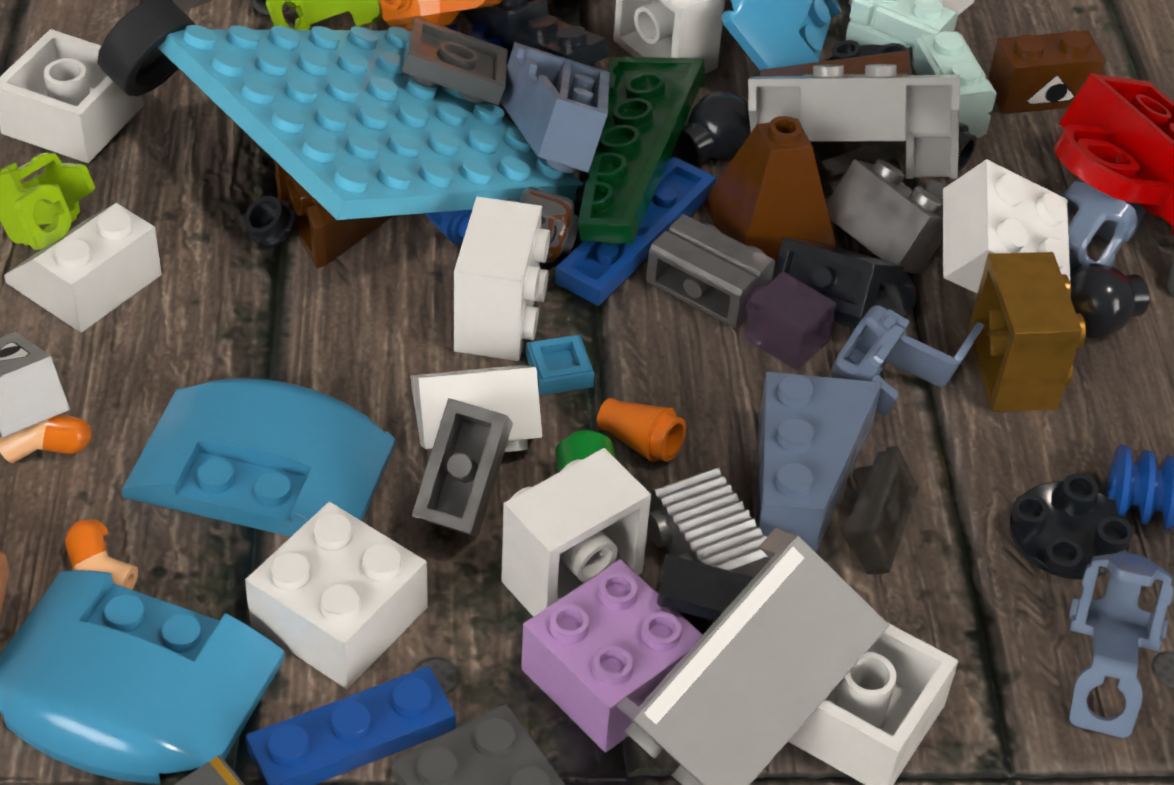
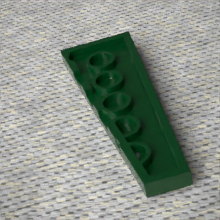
[578,57,706,245]

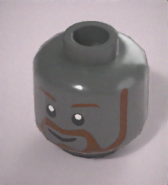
[507,187,579,263]

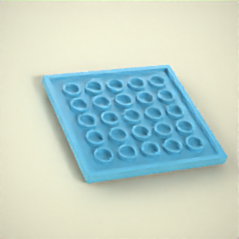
[157,25,583,220]

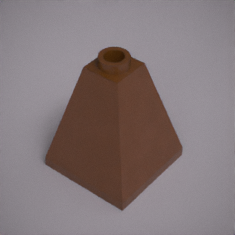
[705,116,836,267]

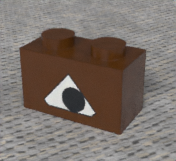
[988,30,1106,114]

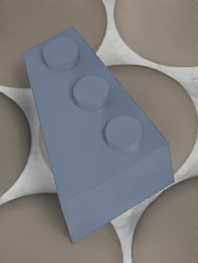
[500,42,610,173]
[756,372,882,552]

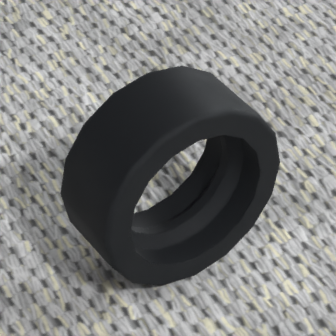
[97,0,196,96]

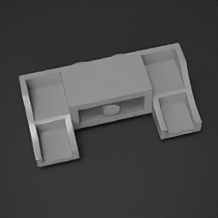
[748,64,960,179]

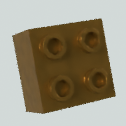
[967,252,1086,412]

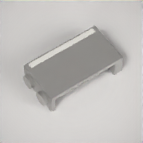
[617,528,890,785]

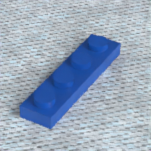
[555,156,716,306]

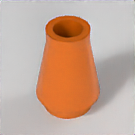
[596,398,686,463]

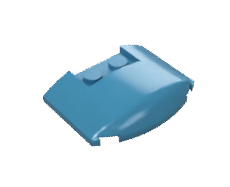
[721,0,842,70]
[122,378,395,537]
[0,570,285,784]

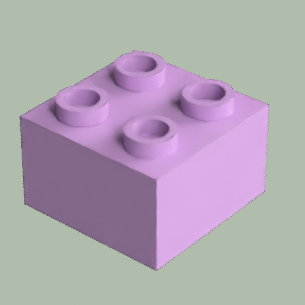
[521,559,703,753]

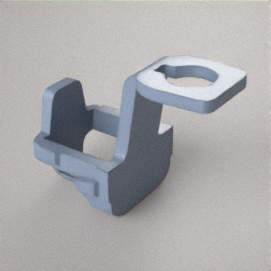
[1061,181,1147,273]
[831,306,985,415]
[1069,551,1174,738]

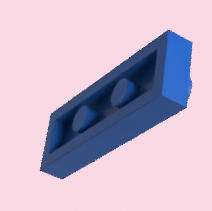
[246,666,456,785]

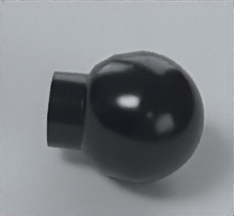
[676,91,751,166]
[1070,263,1150,338]

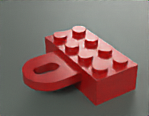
[1053,73,1174,235]

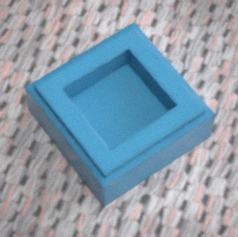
[526,334,594,396]

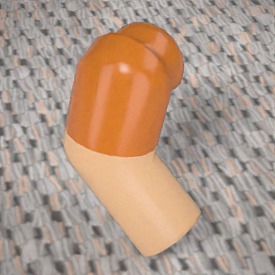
[0,413,92,463]
[65,519,138,590]

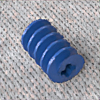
[1104,444,1174,531]

